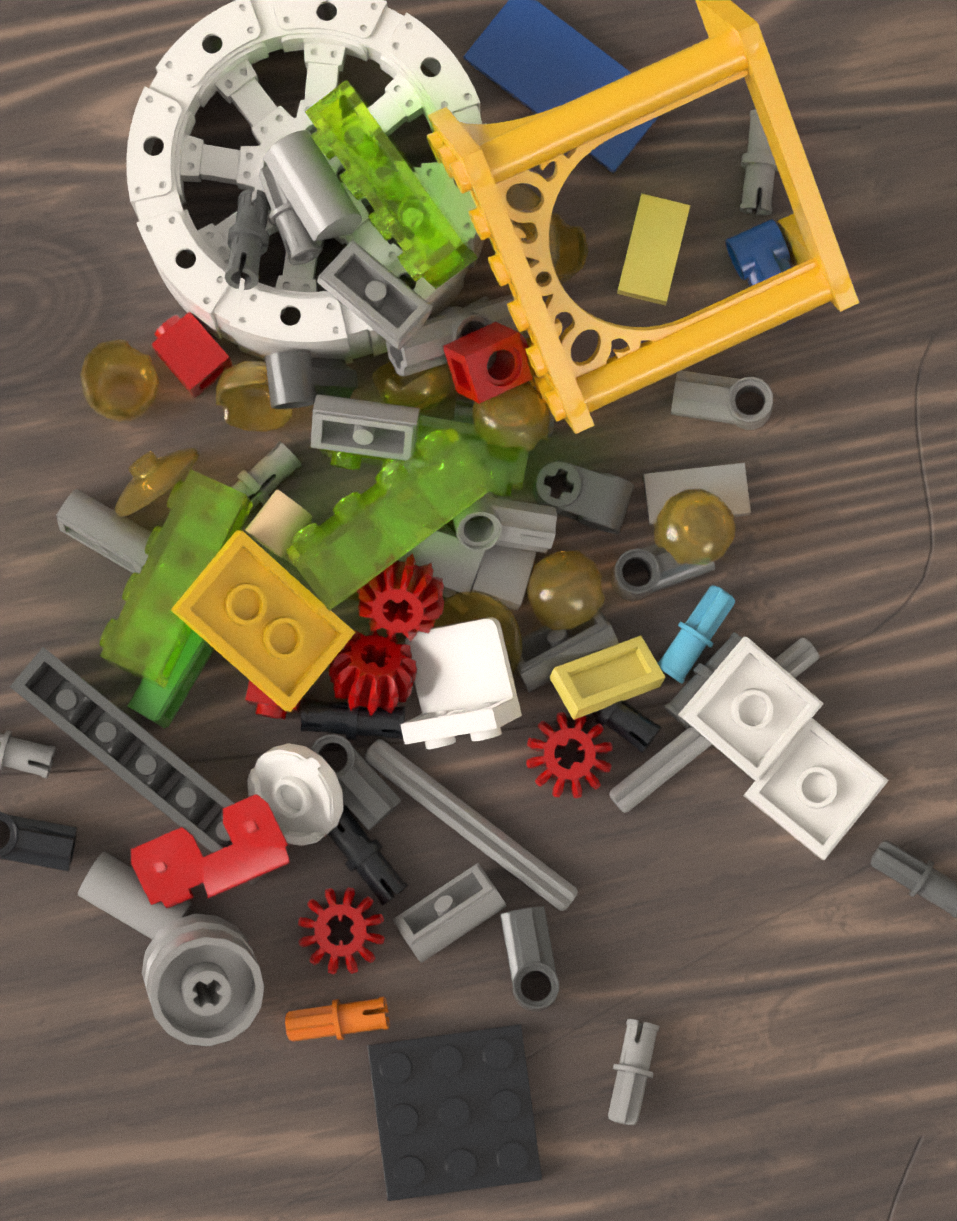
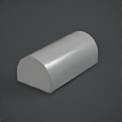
[263,130,362,241]
[317,240,433,350]
[311,394,420,462]
[56,489,165,578]
[78,851,193,939]
[393,863,507,963]

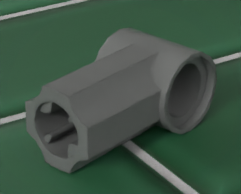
[265,350,358,409]
[611,528,716,601]
[311,734,402,831]
[500,906,559,1012]

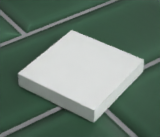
[678,636,824,782]
[743,718,889,860]

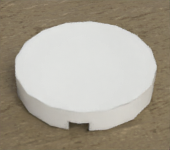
[247,743,343,846]

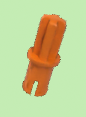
[285,996,390,1042]

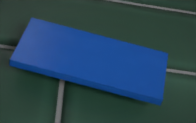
[463,0,660,174]

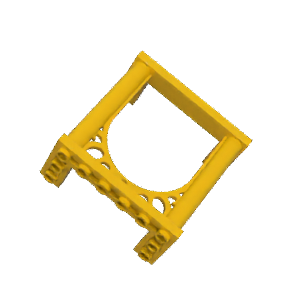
[426,0,859,434]

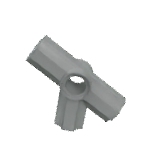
[386,294,530,402]

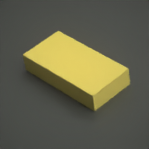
[617,193,690,306]
[549,635,666,720]

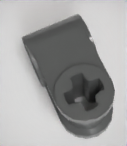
[533,461,635,534]

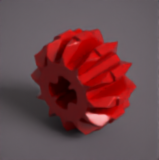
[357,552,445,642]
[328,630,417,716]
[526,712,613,799]
[298,887,385,974]

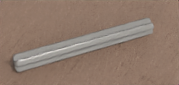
[609,637,819,813]
[364,739,578,911]

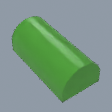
[127,618,214,728]

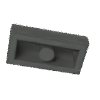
[506,600,619,693]

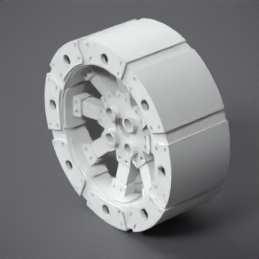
[126,0,487,364]

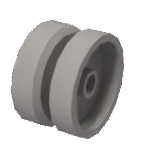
[142,914,264,1046]

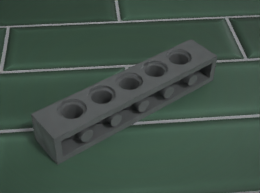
[10,647,286,886]

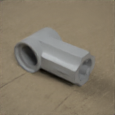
[671,370,773,430]
[451,486,557,553]

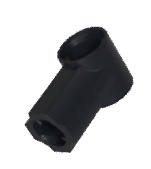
[0,812,78,872]

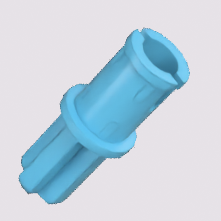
[657,585,735,684]

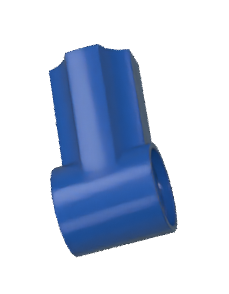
[725,219,797,325]

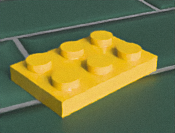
[171,530,355,712]

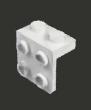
[400,617,522,749]

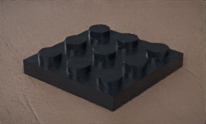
[367,1024,542,1201]

